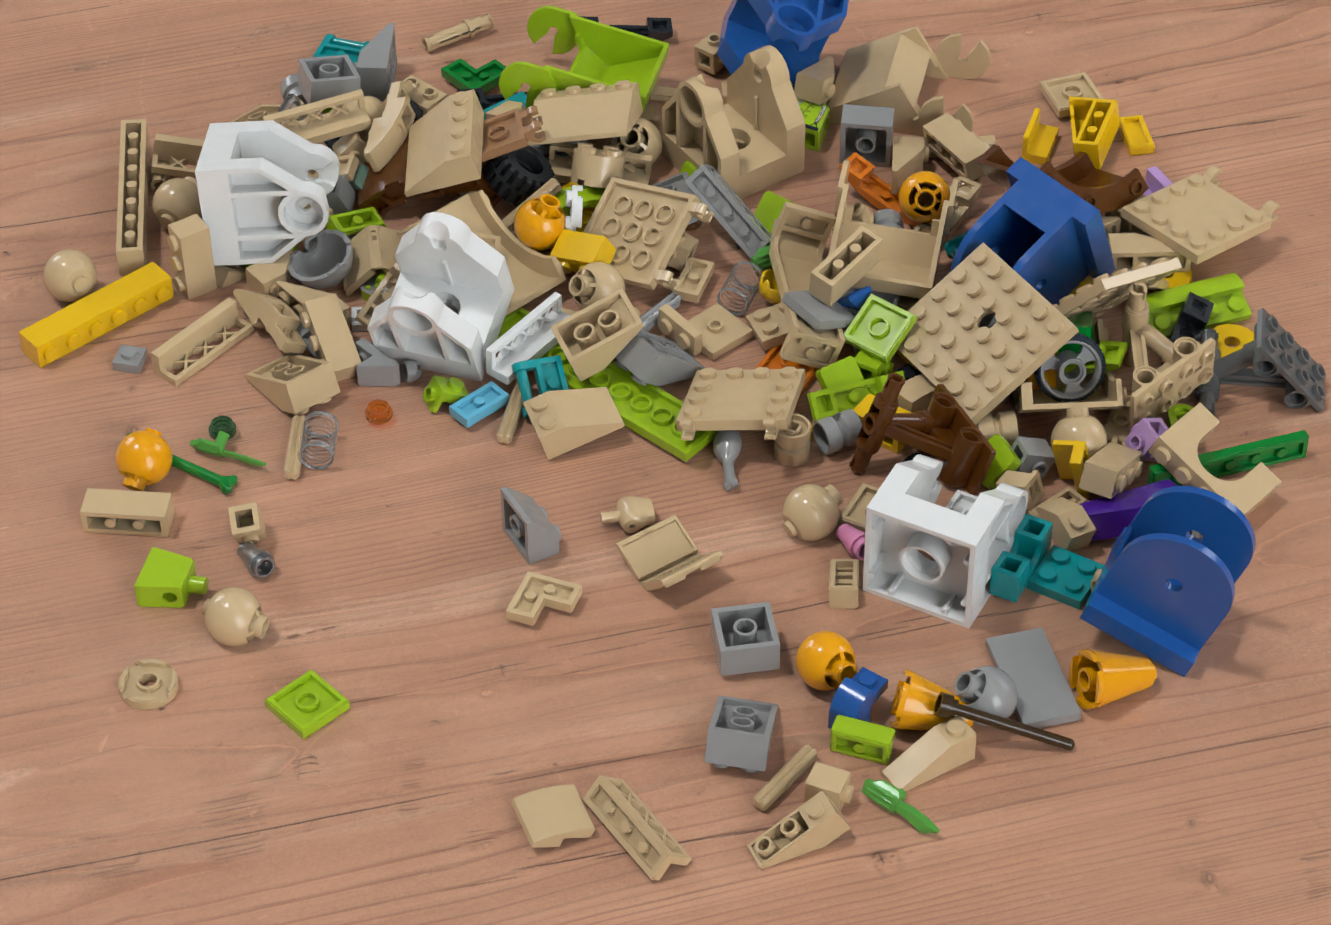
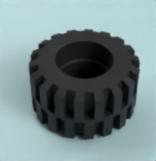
[484,145,555,207]

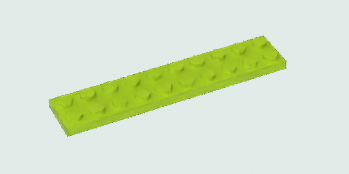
[497,307,719,462]

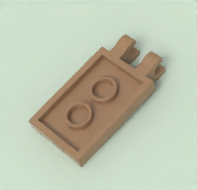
[482,105,546,162]

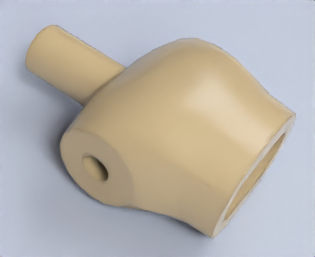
[600,496,655,533]

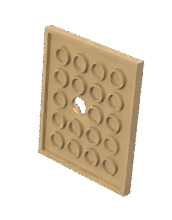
[897,242,1079,425]

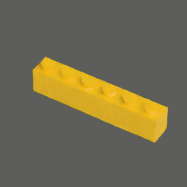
[19,262,174,368]

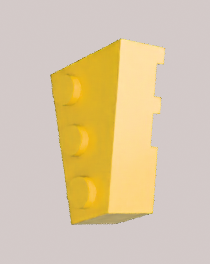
[1069,96,1120,170]

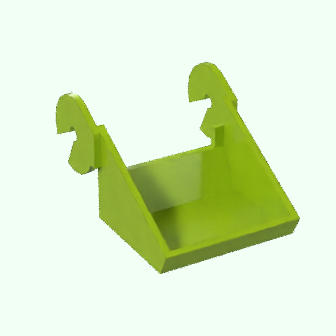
[499,5,669,112]

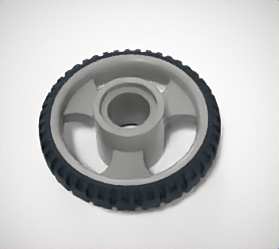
[1034,333,1106,402]

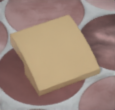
[511,784,595,848]

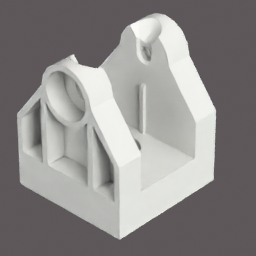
[195,120,340,266]
[367,212,515,382]
[863,454,1028,629]

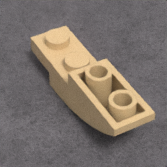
[364,81,416,172]
[233,289,307,354]

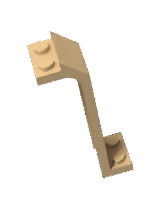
[769,201,845,369]

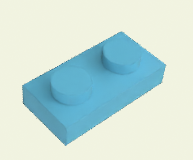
[449,381,509,428]

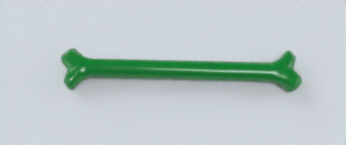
[126,432,238,494]

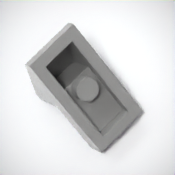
[355,338,401,386]

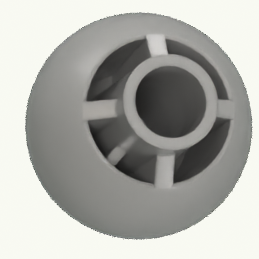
[954,666,1018,727]

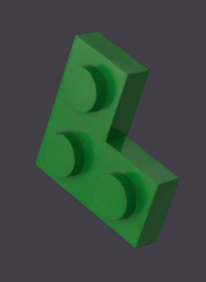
[441,58,506,93]

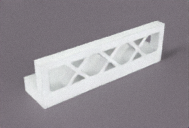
[486,292,570,385]

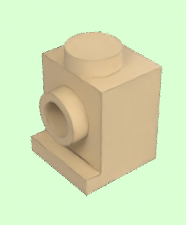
[996,470,1045,510]

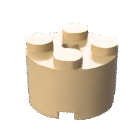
[570,142,625,188]

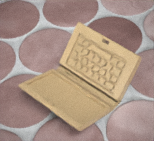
[343,225,400,296]
[616,515,723,591]

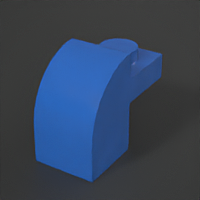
[828,667,888,729]

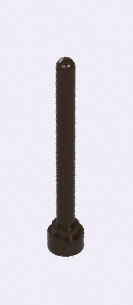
[934,692,1075,750]

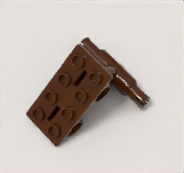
[849,373,996,496]

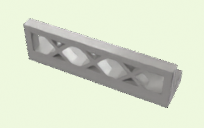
[684,164,772,258]

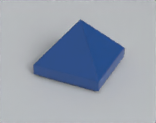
[837,286,872,311]

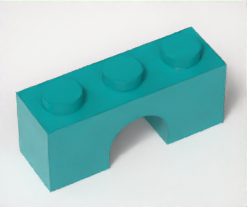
[989,514,1053,603]

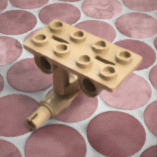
[1121,282,1216,430]

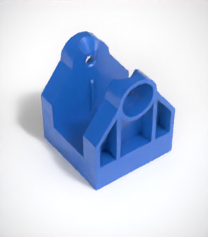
[717,0,849,90]

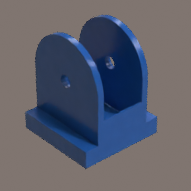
[951,157,1115,305]
[1080,486,1256,677]

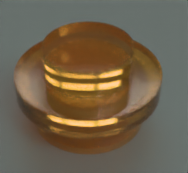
[365,399,393,425]

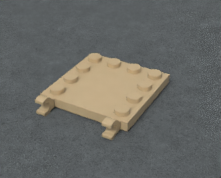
[1121,165,1280,265]
[583,177,714,290]
[1053,257,1182,318]
[676,366,806,440]

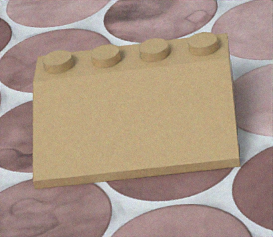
[527,80,643,146]
[405,89,484,197]

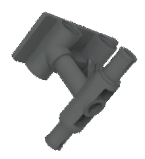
[1195,308,1326,416]

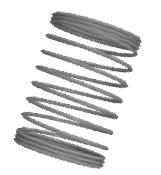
[717,261,762,316]
[299,411,339,469]

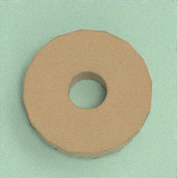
[118,659,179,710]

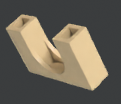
[1148,403,1282,517]

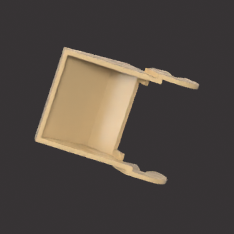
[828,26,991,137]
[828,160,959,299]

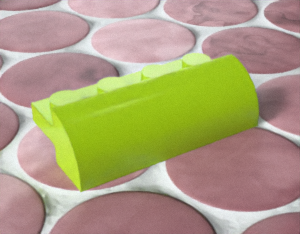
[1146,273,1252,339]

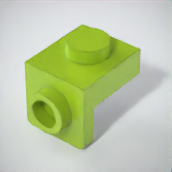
[422,375,469,413]

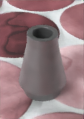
[237,542,275,578]

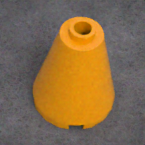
[1069,649,1157,710]
[889,669,974,730]

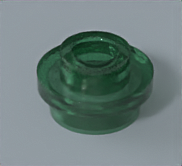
[208,416,237,440]

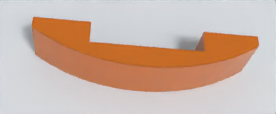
[839,152,925,226]

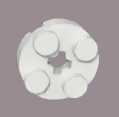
[565,185,583,231]

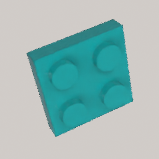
[1027,545,1104,610]

